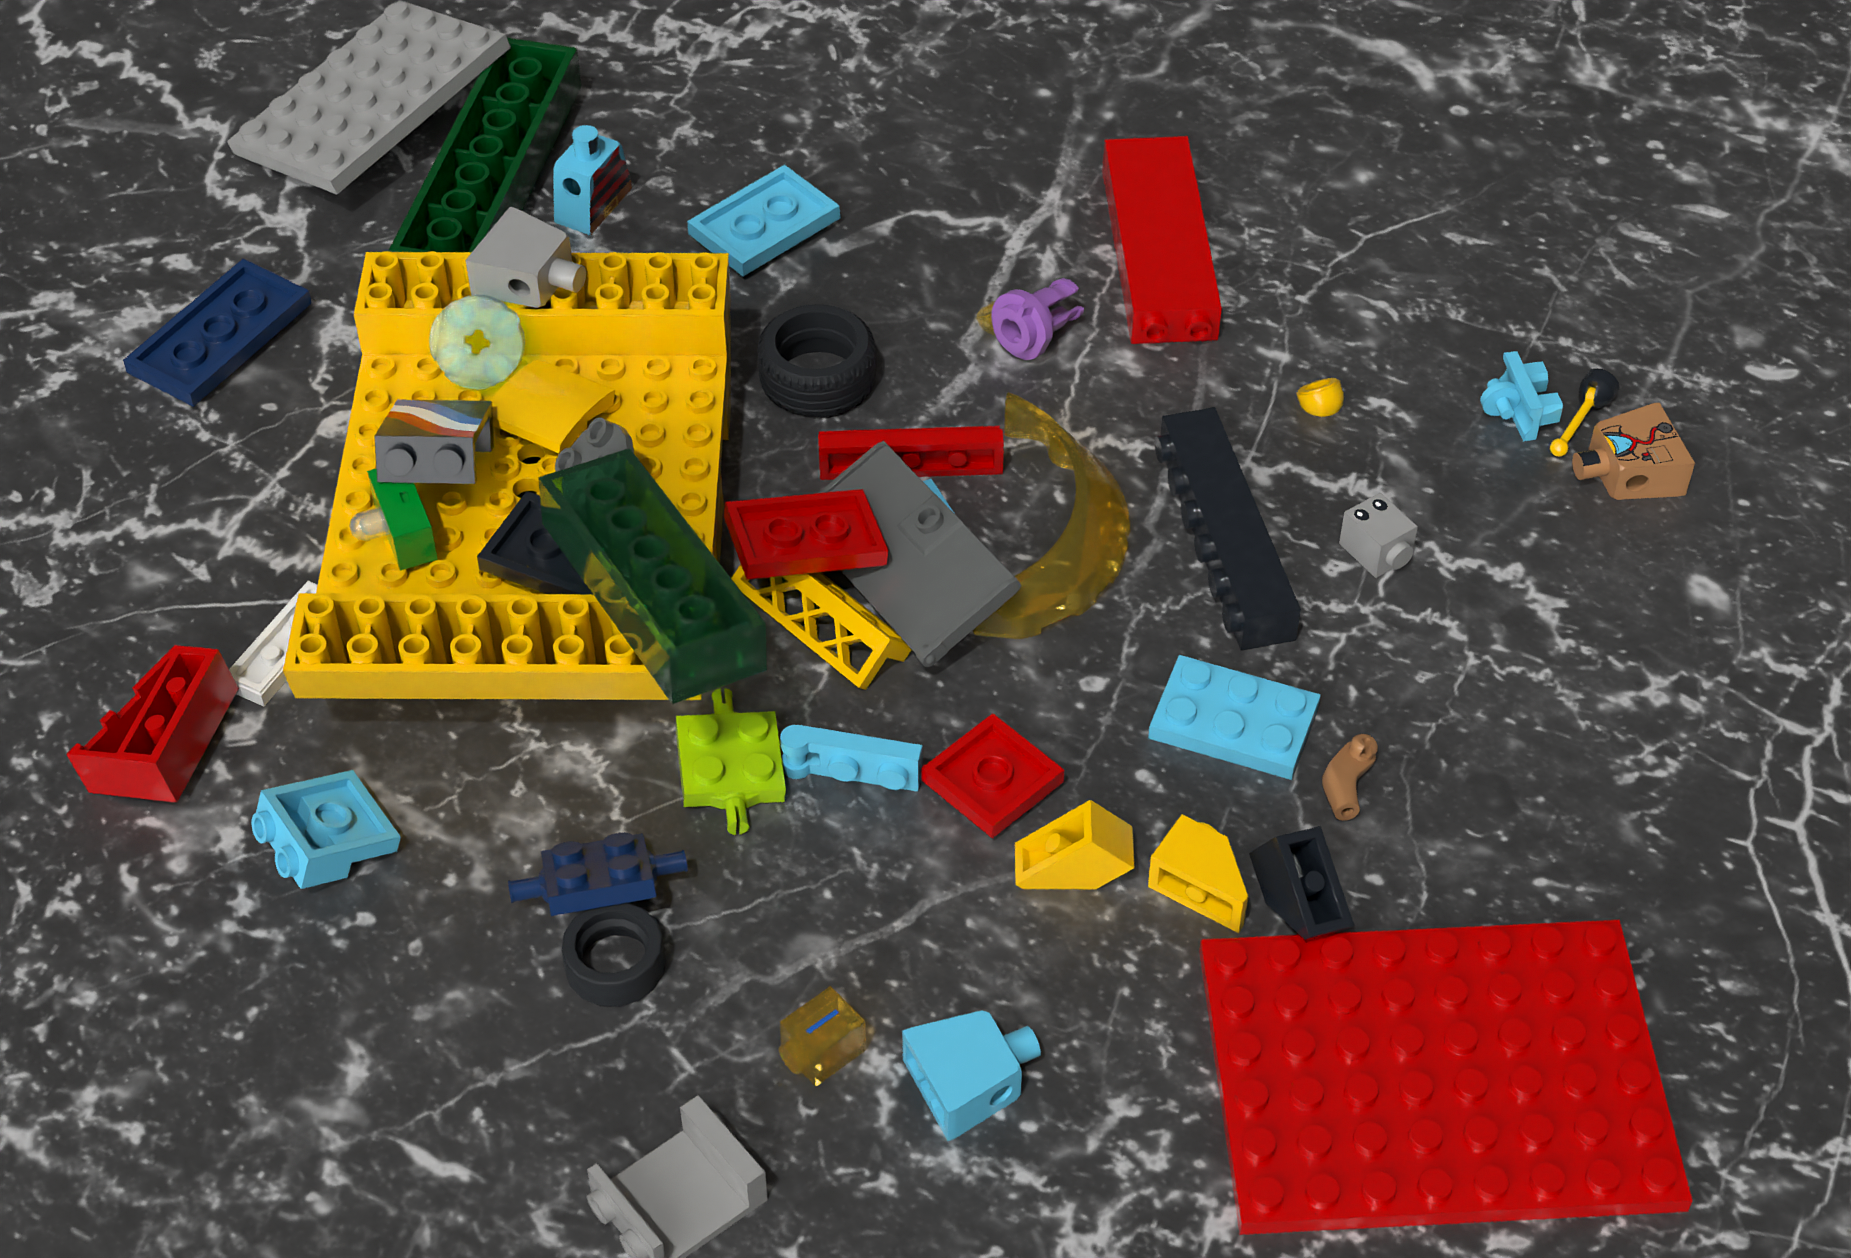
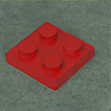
[921,713,1064,839]

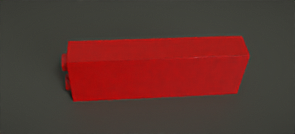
[1102,136,1222,344]

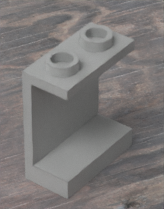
[587,1095,768,1258]

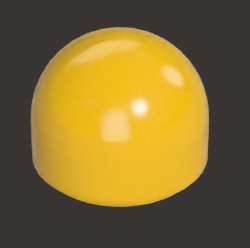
[1296,378,1344,417]

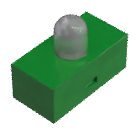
[349,468,438,571]

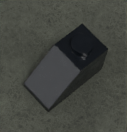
[1249,826,1355,940]

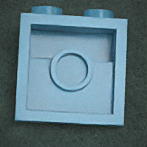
[252,770,401,889]

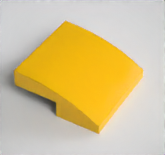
[490,358,615,453]

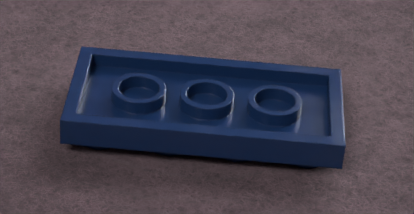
[123,259,312,407]

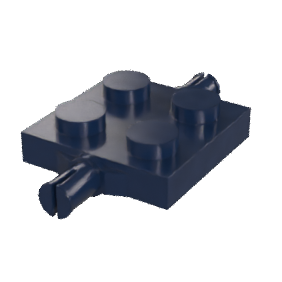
[508,832,688,916]

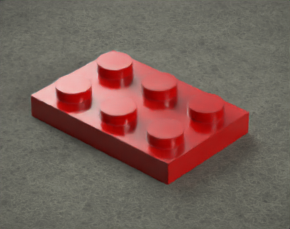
[724,489,888,580]

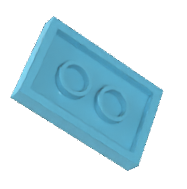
[687,165,840,276]
[1148,655,1321,780]

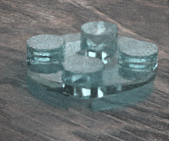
[429,294,525,389]

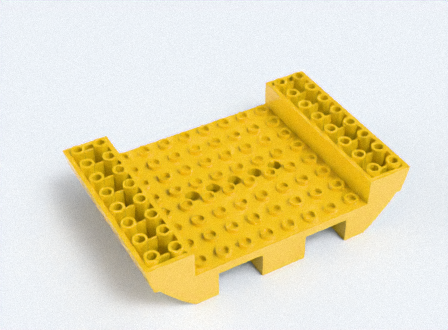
[283,251,731,700]

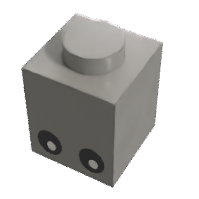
[1339,492,1418,578]

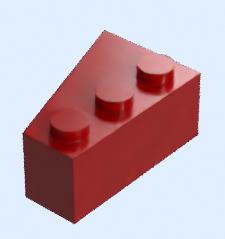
[66,645,239,803]

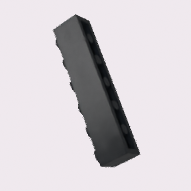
[1154,407,1301,651]

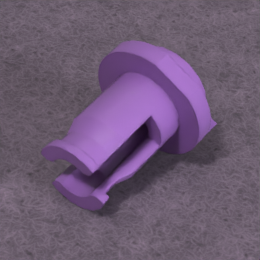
[992,278,1084,360]

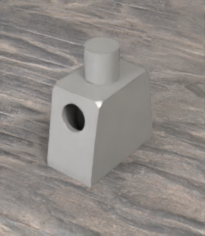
[466,207,586,308]

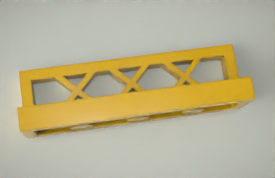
[729,564,911,690]

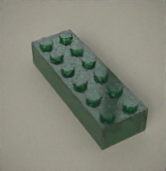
[538,448,767,704]

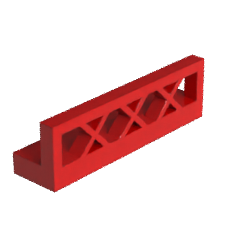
[818,426,1004,480]

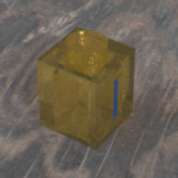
[779,986,866,1087]

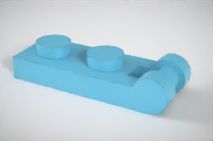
[780,725,922,792]

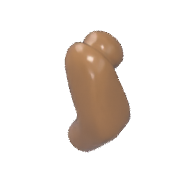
[1322,734,1378,821]

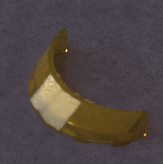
[973,392,1130,639]

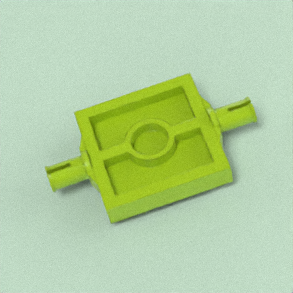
[675,688,786,835]

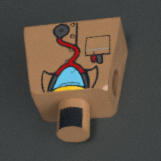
[1572,402,1695,500]

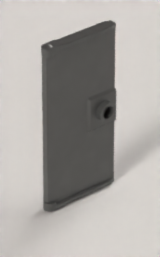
[819,441,1022,667]

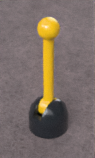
[1550,368,1620,457]

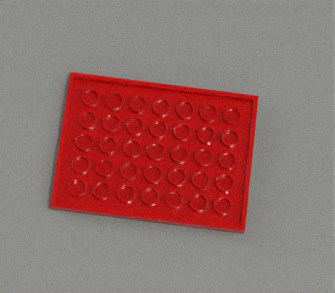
[1199,920,1693,1235]

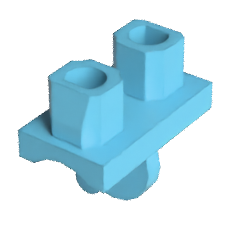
[1480,351,1563,441]

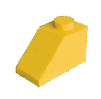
[1015,800,1134,889]
[1148,814,1248,933]

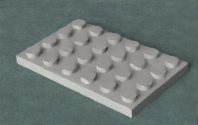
[227,0,511,194]

